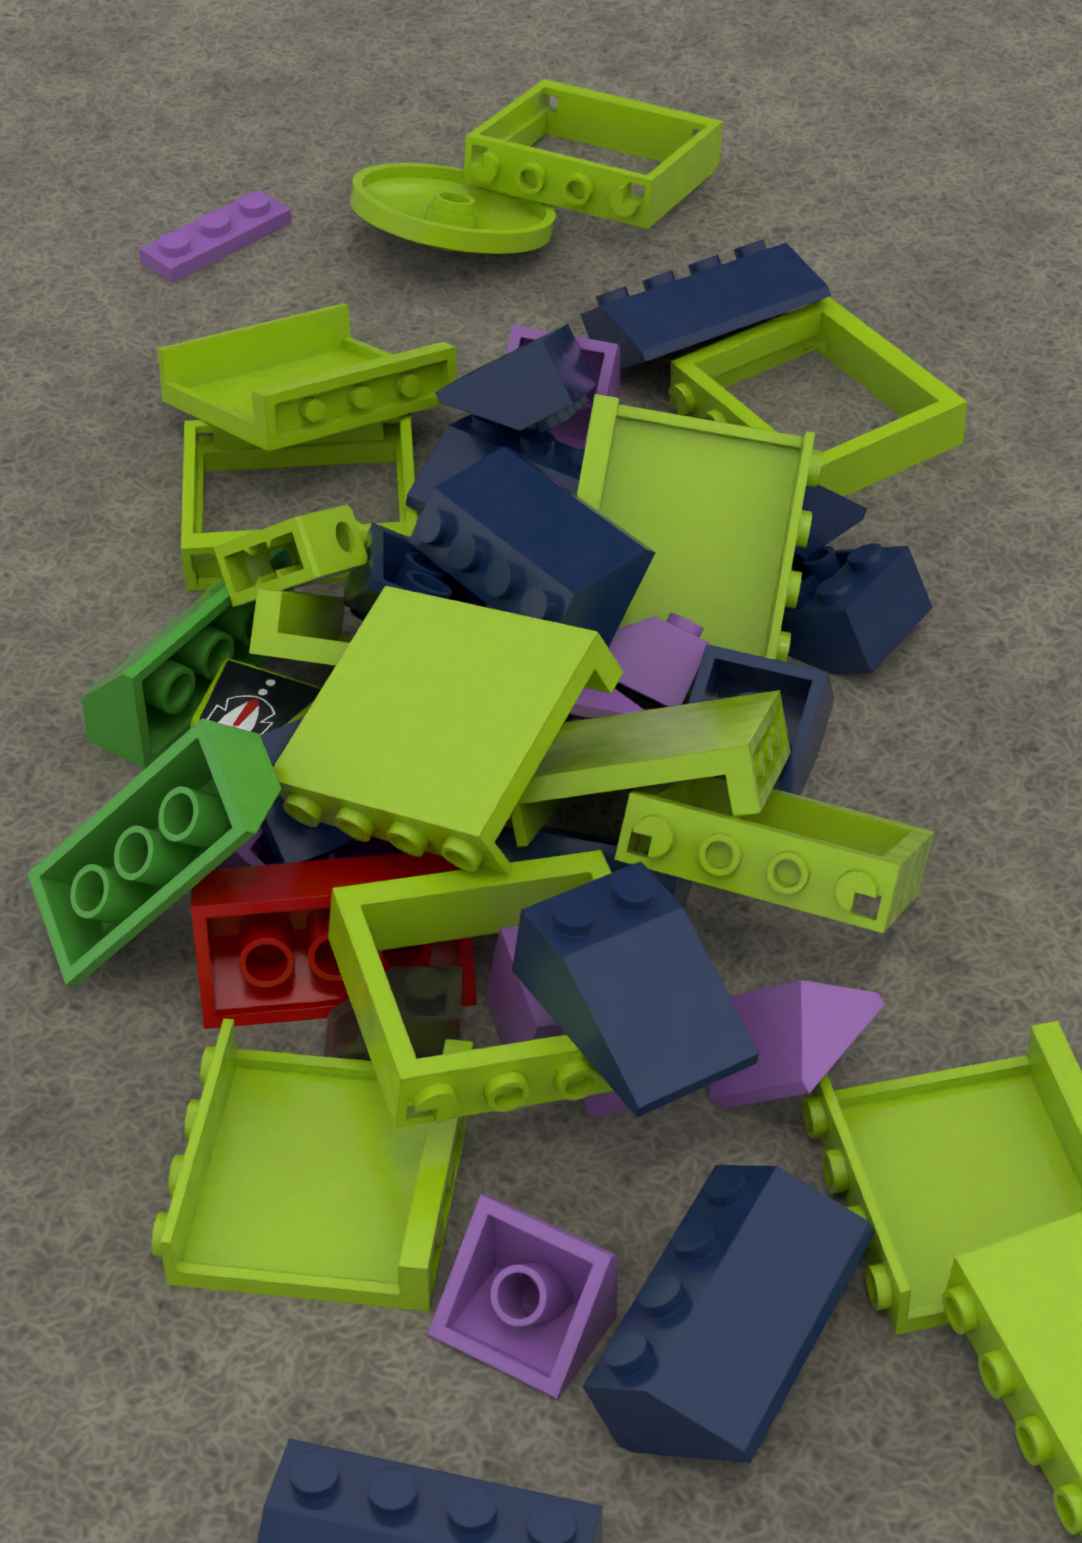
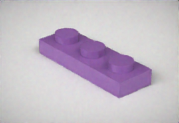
[139,190,292,283]

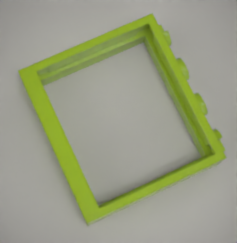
[463,79,724,229]
[668,297,968,497]
[181,413,417,591]
[614,775,934,933]
[328,850,614,1128]

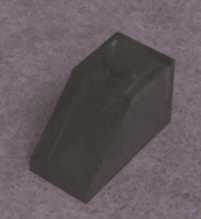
[323,966,465,1061]

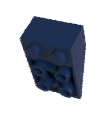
[781,543,933,674]

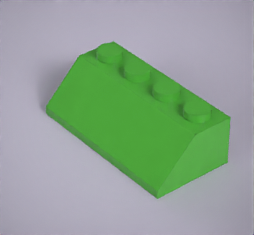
[81,547,295,769]
[27,718,281,987]

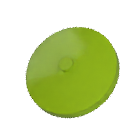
[349,163,556,254]

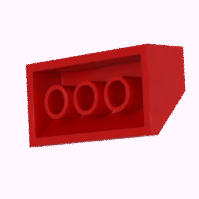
[191,852,477,1029]

